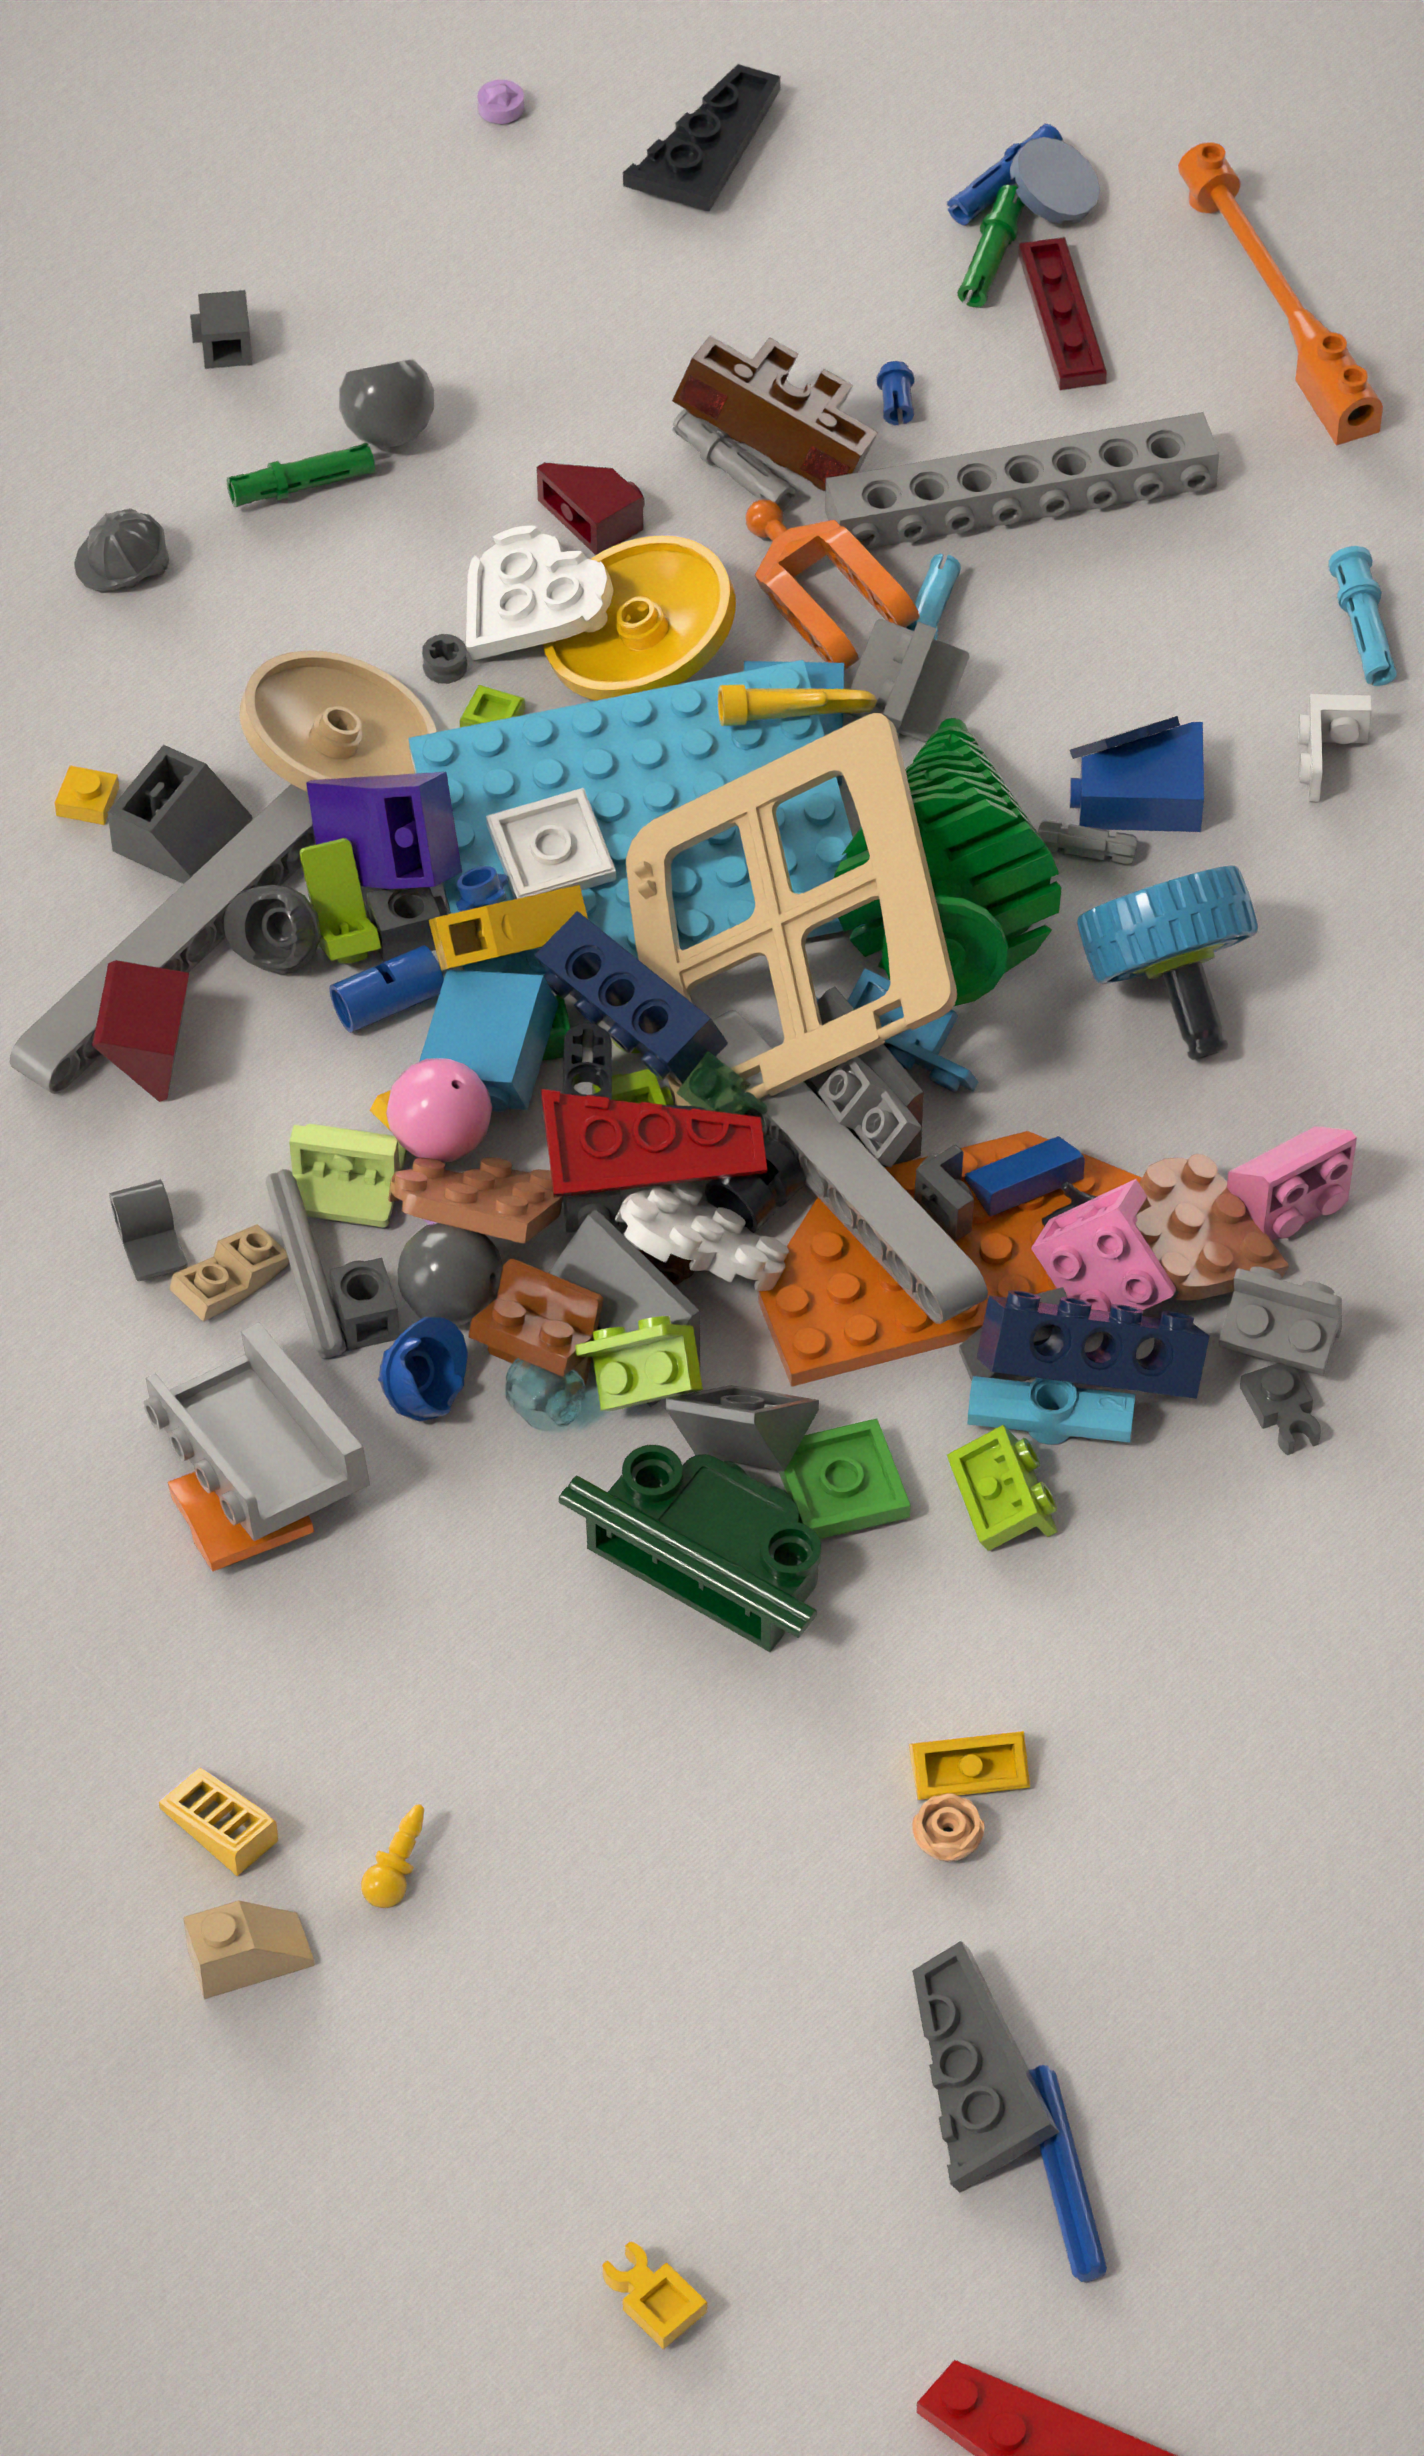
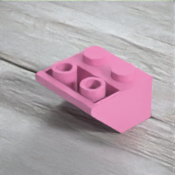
[1227,1126,1357,1241]

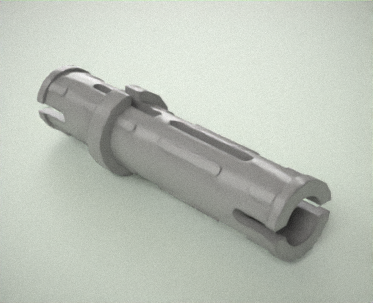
[672,409,796,511]

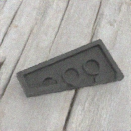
[912,1941,1059,2193]

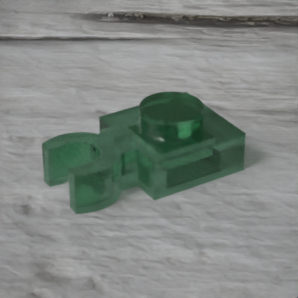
[676,1051,768,1115]

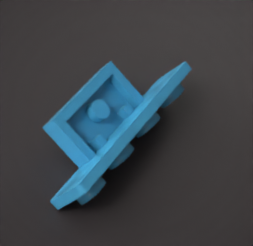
[816,968,979,1092]

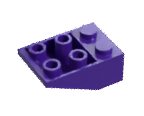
[306,772,462,889]

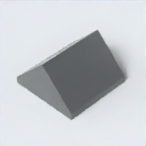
[665,1385,819,1471]

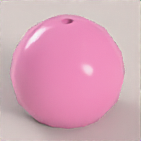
[386,1058,492,1162]

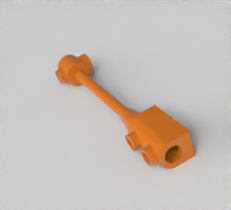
[1178,142,1383,446]

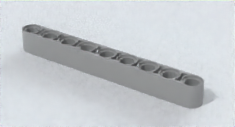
[10,784,316,1094]
[710,1010,988,1324]

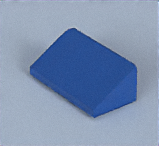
[965,1136,1085,1217]

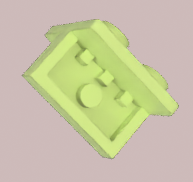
[289,1124,407,1227]

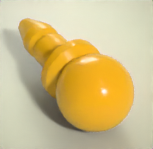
[361,1804,424,1908]

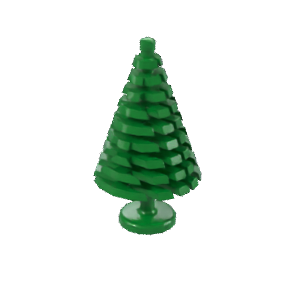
[834,718,1062,1007]

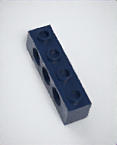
[534,911,728,1088]
[977,1290,1210,1399]

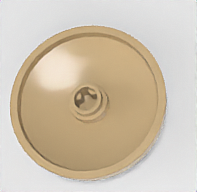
[239,651,437,792]

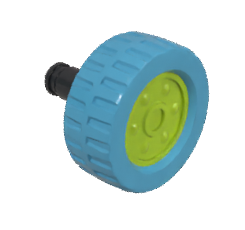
[1077,865,1258,1060]

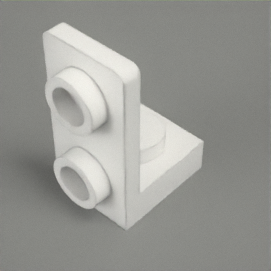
[1298,694,1371,802]

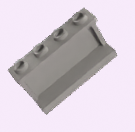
[144,1322,370,1541]

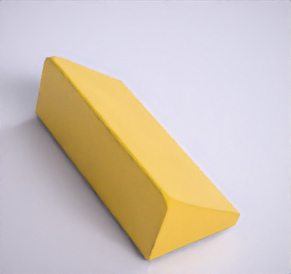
[909,1731,1030,1800]

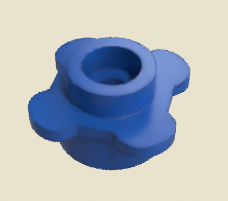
[456,866,508,911]

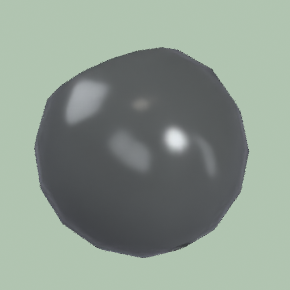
[339,359,434,447]
[397,1222,503,1326]

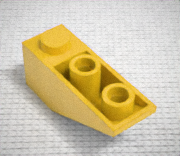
[429,885,588,971]

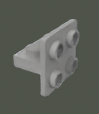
[847,619,970,743]
[1219,1267,1342,1376]

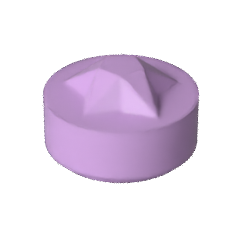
[477,80,524,124]

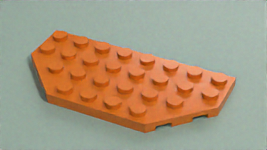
[758,1131,1142,1387]

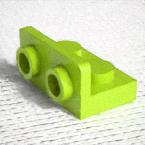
[575,1316,703,1411]
[947,1425,1058,1551]

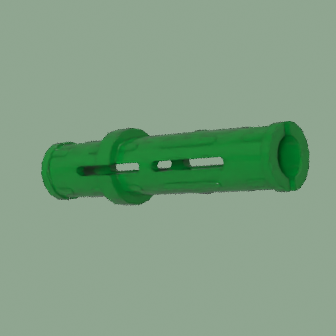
[957,185,1025,308]
[227,443,375,507]

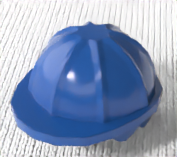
[377,1317,468,1422]

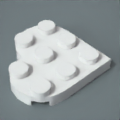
[466,526,614,660]
[615,1182,789,1291]

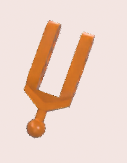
[745,499,920,671]

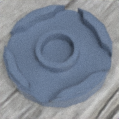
[1010,137,1100,224]

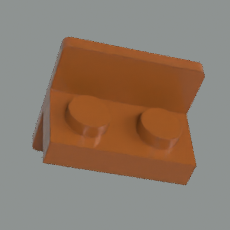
[468,1259,603,1391]

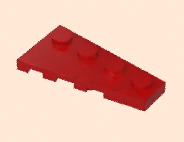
[541,1089,767,1197]
[916,2359,1177,2456]

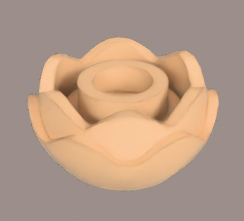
[912,1794,985,1861]

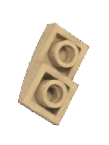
[169,1224,290,1322]

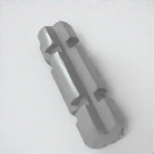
[1038,820,1137,865]

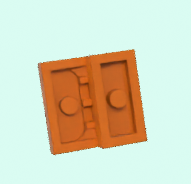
[167,1472,314,1572]

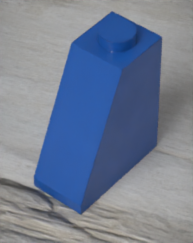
[1070,722,1204,832]

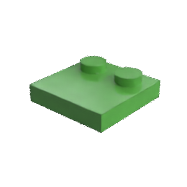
[778,1418,911,1539]

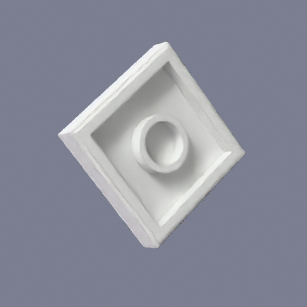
[486,788,616,899]

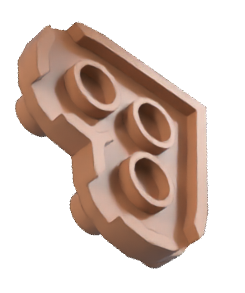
[1135,1154,1289,1300]
[388,1157,563,1244]

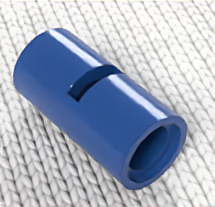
[329,945,444,1033]

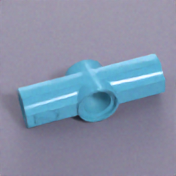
[967,1376,1136,1445]

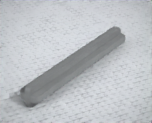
[266,1169,346,1359]

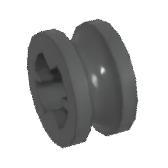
[422,634,467,684]

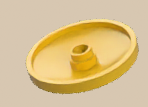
[543,535,736,701]

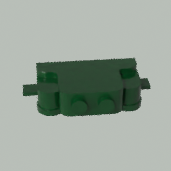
[559,1445,821,1652]

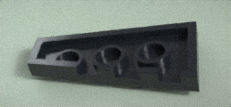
[623,64,781,211]

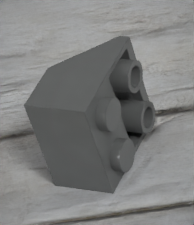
[108,744,253,884]

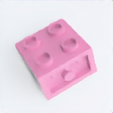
[1031,1179,1176,1312]

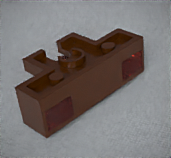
[672,335,878,491]

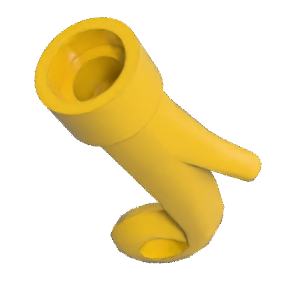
[718,684,877,726]

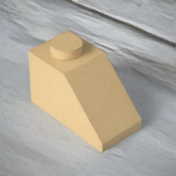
[183,1900,315,1999]

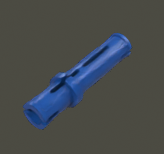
[947,123,1063,225]

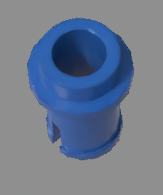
[876,361,914,425]

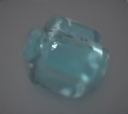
[505,1358,585,1431]

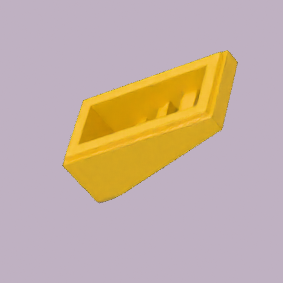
[159,1768,279,1876]

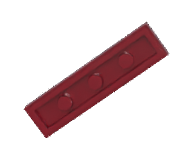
[1018,237,1107,390]

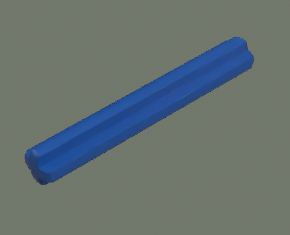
[1029,2065,1107,2283]

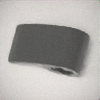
[109,1179,188,1281]

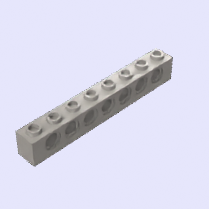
[825,412,1219,550]

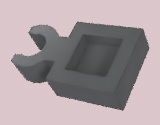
[1240,1363,1321,1455]

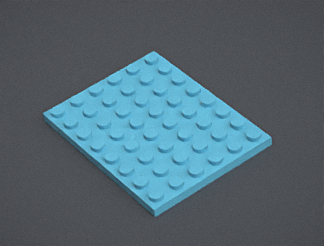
[408,660,865,975]

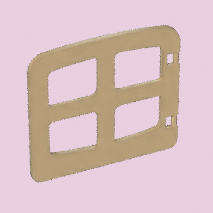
[626,713,957,1114]

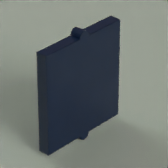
[1070,716,1180,759]

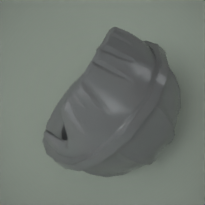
[74,508,169,591]
[223,885,322,974]

